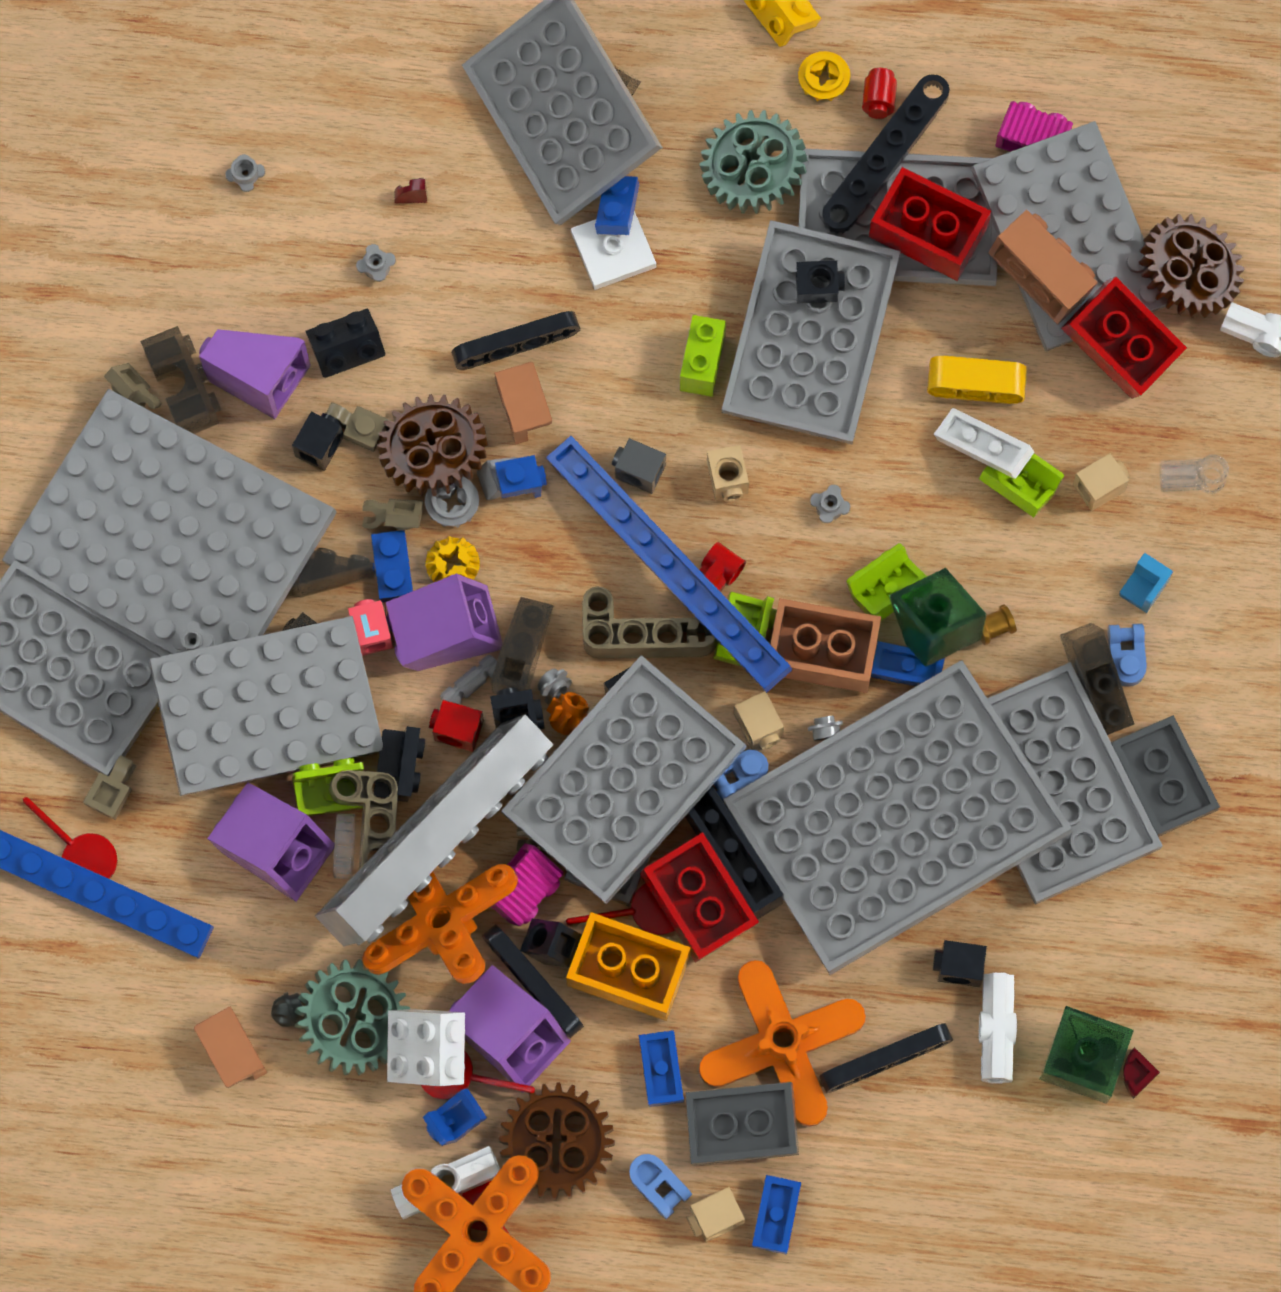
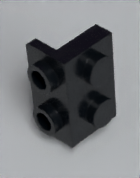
[305,308,386,378]
[490,688,545,730]
[374,726,425,802]

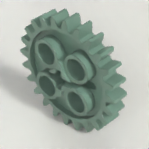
[700,110,808,214]
[295,959,410,1075]

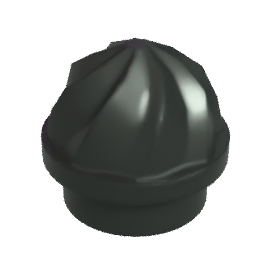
[271,992,304,1027]

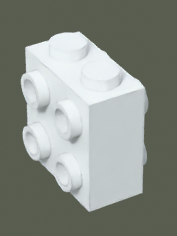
[387,1009,465,1086]

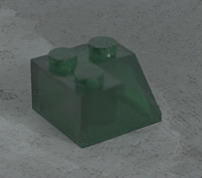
[890,568,987,667]
[1039,1006,1134,1104]

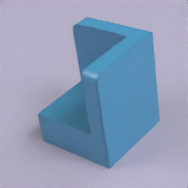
[1119,552,1173,613]

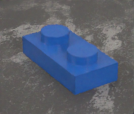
[595,176,639,235]
[371,530,413,602]
[871,641,945,686]
[639,1030,684,1107]
[752,1175,801,1255]

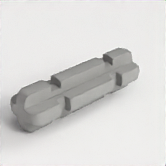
[440,655,500,704]

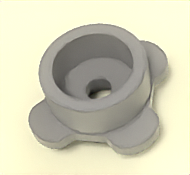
[225,154,265,192]
[356,244,396,282]
[810,485,850,523]
[172,621,214,652]
[538,669,572,705]
[808,716,843,740]

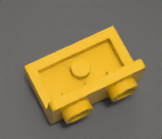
[744,0,822,47]

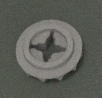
[425,477,479,528]

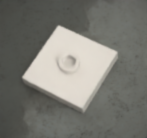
[571,211,656,290]

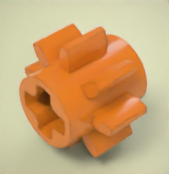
[546,692,589,735]

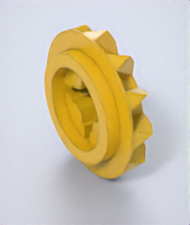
[798,51,850,102]
[425,536,480,582]

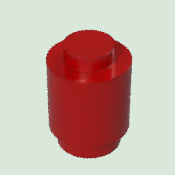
[862,67,897,119]

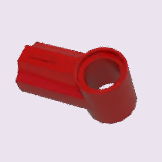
[700,541,746,592]

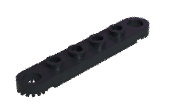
[822,74,950,234]

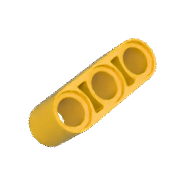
[927,356,1027,404]

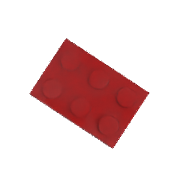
[869,167,991,282]
[1061,276,1187,399]
[640,832,759,963]

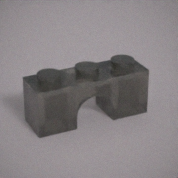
[141,326,221,434]

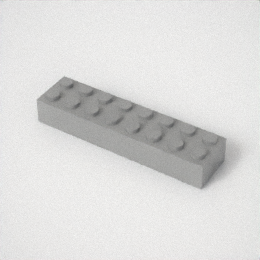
[315,714,553,946]

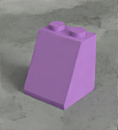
[199,329,311,419]
[386,573,504,671]
[207,782,336,902]
[449,965,571,1093]

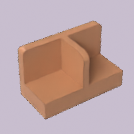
[494,362,552,444]
[194,1006,267,1088]

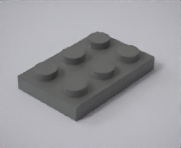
[1111,715,1220,837]
[686,1082,799,1165]

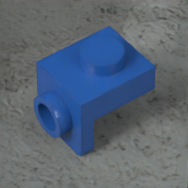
[495,455,547,499]
[423,1088,487,1146]

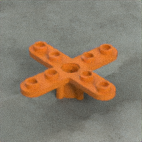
[362,864,518,984]
[699,960,866,1127]
[402,1155,551,1292]

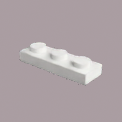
[934,408,1034,479]

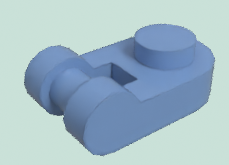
[1107,624,1147,687]
[714,749,769,802]
[629,1154,692,1219]

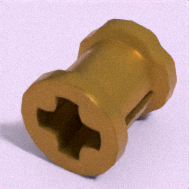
[973,604,1017,645]

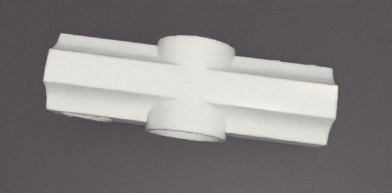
[1220,302,1281,358]
[979,973,1017,1084]
[391,1146,500,1219]

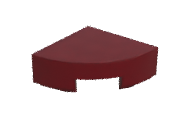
[394,178,427,203]
[1123,1047,1160,1099]

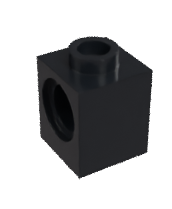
[796,260,845,304]
[292,411,343,471]
[520,918,582,968]
[933,940,987,987]

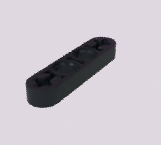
[451,311,581,370]
[482,924,584,1038]
[819,1023,953,1093]

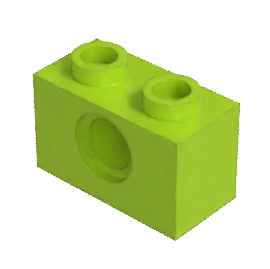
[680,315,726,397]

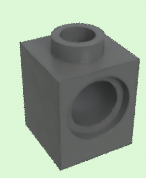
[612,438,666,494]

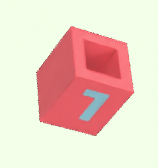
[348,599,393,656]

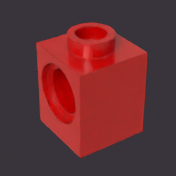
[429,700,484,752]

